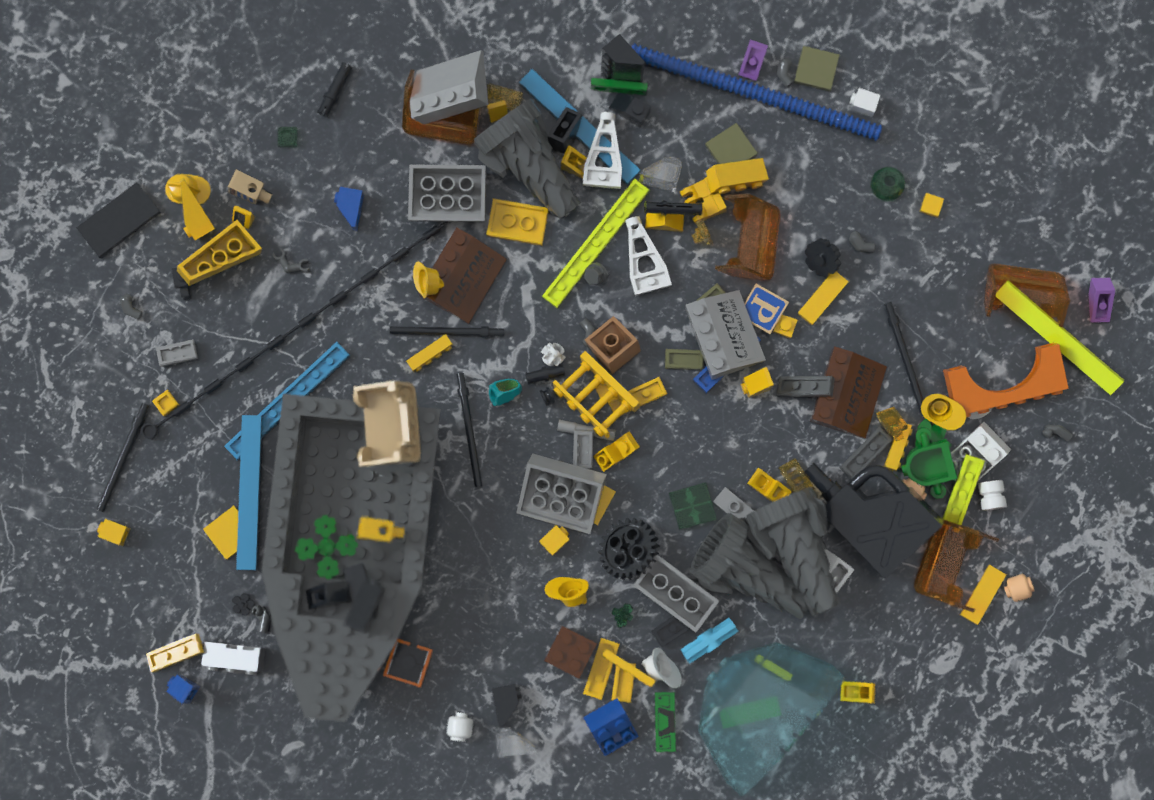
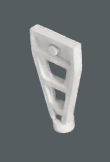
[583,112,622,189]
[625,216,672,296]

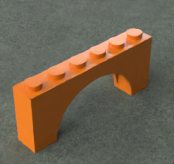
[943,343,1069,417]

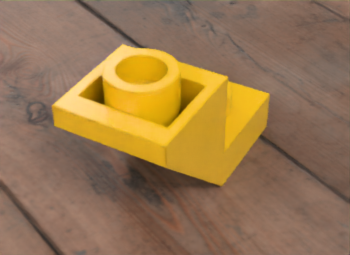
[593,431,640,472]

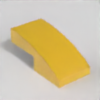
[747,468,792,502]

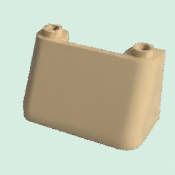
[353,381,421,467]

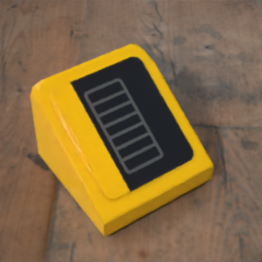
[232,206,255,229]

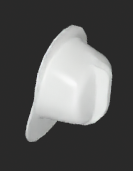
[642,647,682,688]

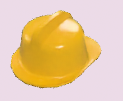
[165,174,211,204]
[413,261,444,299]
[921,394,966,430]
[544,577,589,607]

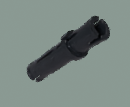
[317,62,352,117]
[644,200,703,216]

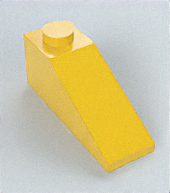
[180,178,215,240]

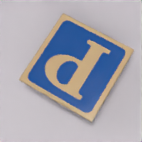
[744,284,789,334]

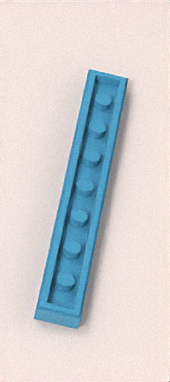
[519,69,641,185]
[224,342,350,460]
[236,415,262,570]

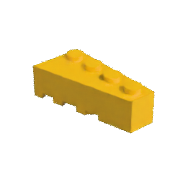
[177,220,262,286]

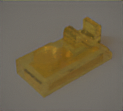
[487,83,523,110]
[692,220,714,245]
[876,407,908,441]

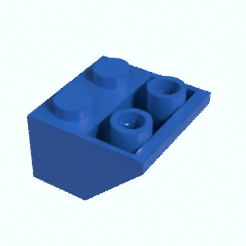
[583,698,639,756]

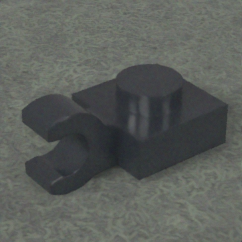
[172,268,195,300]

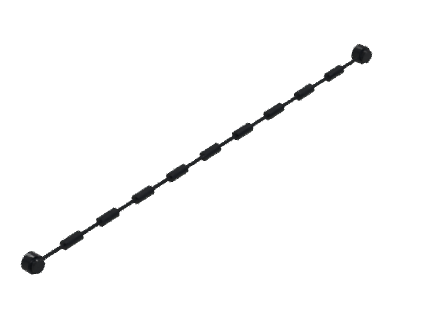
[141,221,449,439]

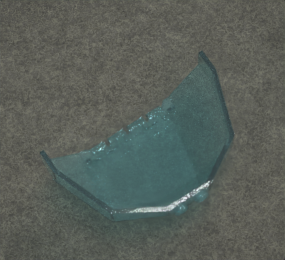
[697,642,846,797]

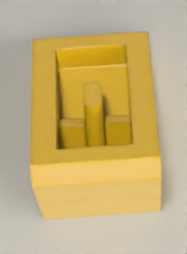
[561,146,587,179]
[645,213,684,232]
[840,681,875,703]

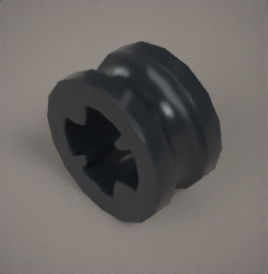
[540,387,555,406]

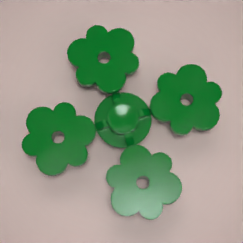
[295,515,358,579]

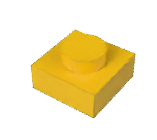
[773,314,797,339]

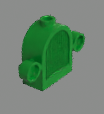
[901,427,957,499]

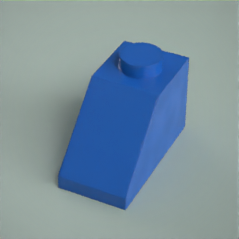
[334,187,364,231]
[167,674,200,704]

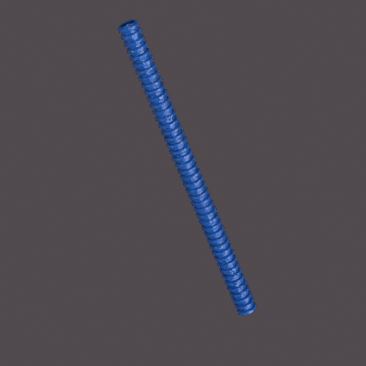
[632,43,882,141]

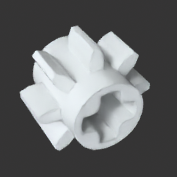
[541,343,566,366]

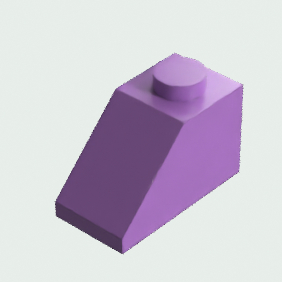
[1089,278,1115,322]

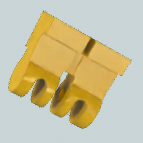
[680,177,727,224]

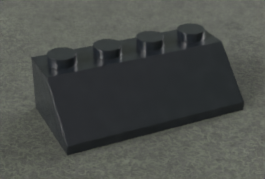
[601,34,645,83]

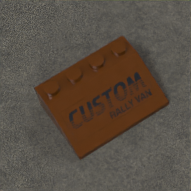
[418,227,507,324]
[810,346,887,439]

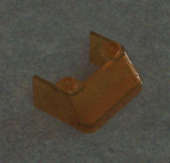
[402,70,483,145]
[715,193,780,280]
[984,264,1070,327]
[914,519,999,613]

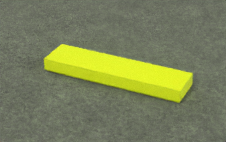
[942,454,985,533]

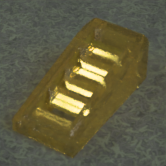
[779,458,815,493]

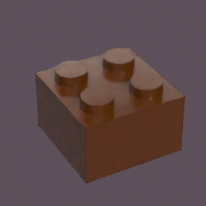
[544,626,597,679]

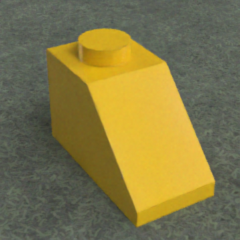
[740,367,774,398]

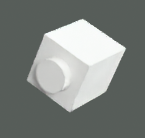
[850,88,880,117]

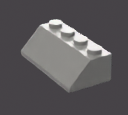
[633,555,719,632]

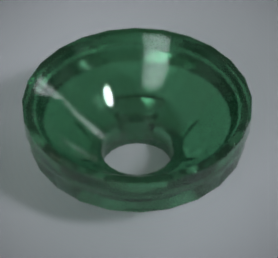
[870,167,905,201]

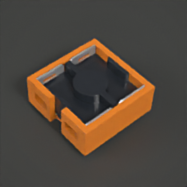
[383,639,433,688]

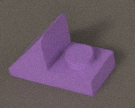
[739,40,768,81]

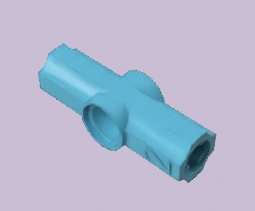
[681,618,738,664]

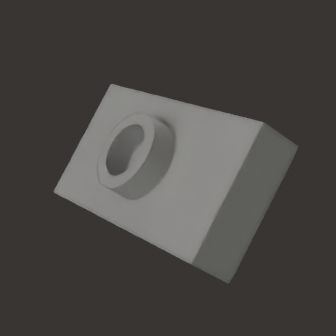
[156,339,198,367]
[573,429,593,469]
[713,487,754,518]

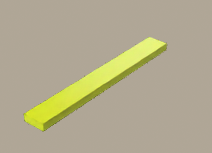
[542,179,650,308]
[995,280,1124,395]

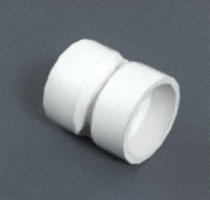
[978,480,1007,511]

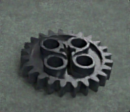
[598,518,660,581]

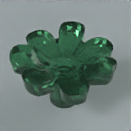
[612,603,633,628]

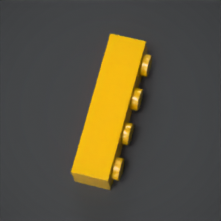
[406,334,453,372]
[884,421,913,471]

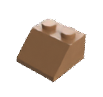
[585,316,641,374]

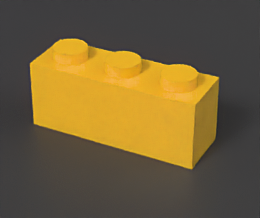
[706,158,769,194]

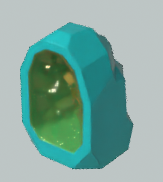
[488,379,522,406]

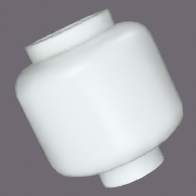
[447,712,473,742]

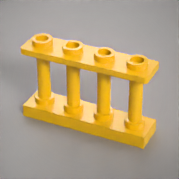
[552,351,640,439]

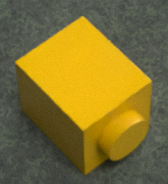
[97,519,131,546]
[539,525,570,556]

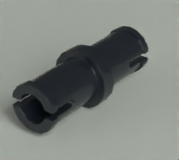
[525,364,565,385]

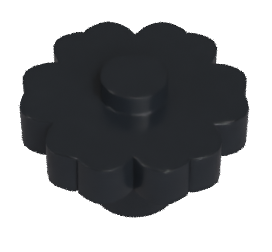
[805,238,841,277]

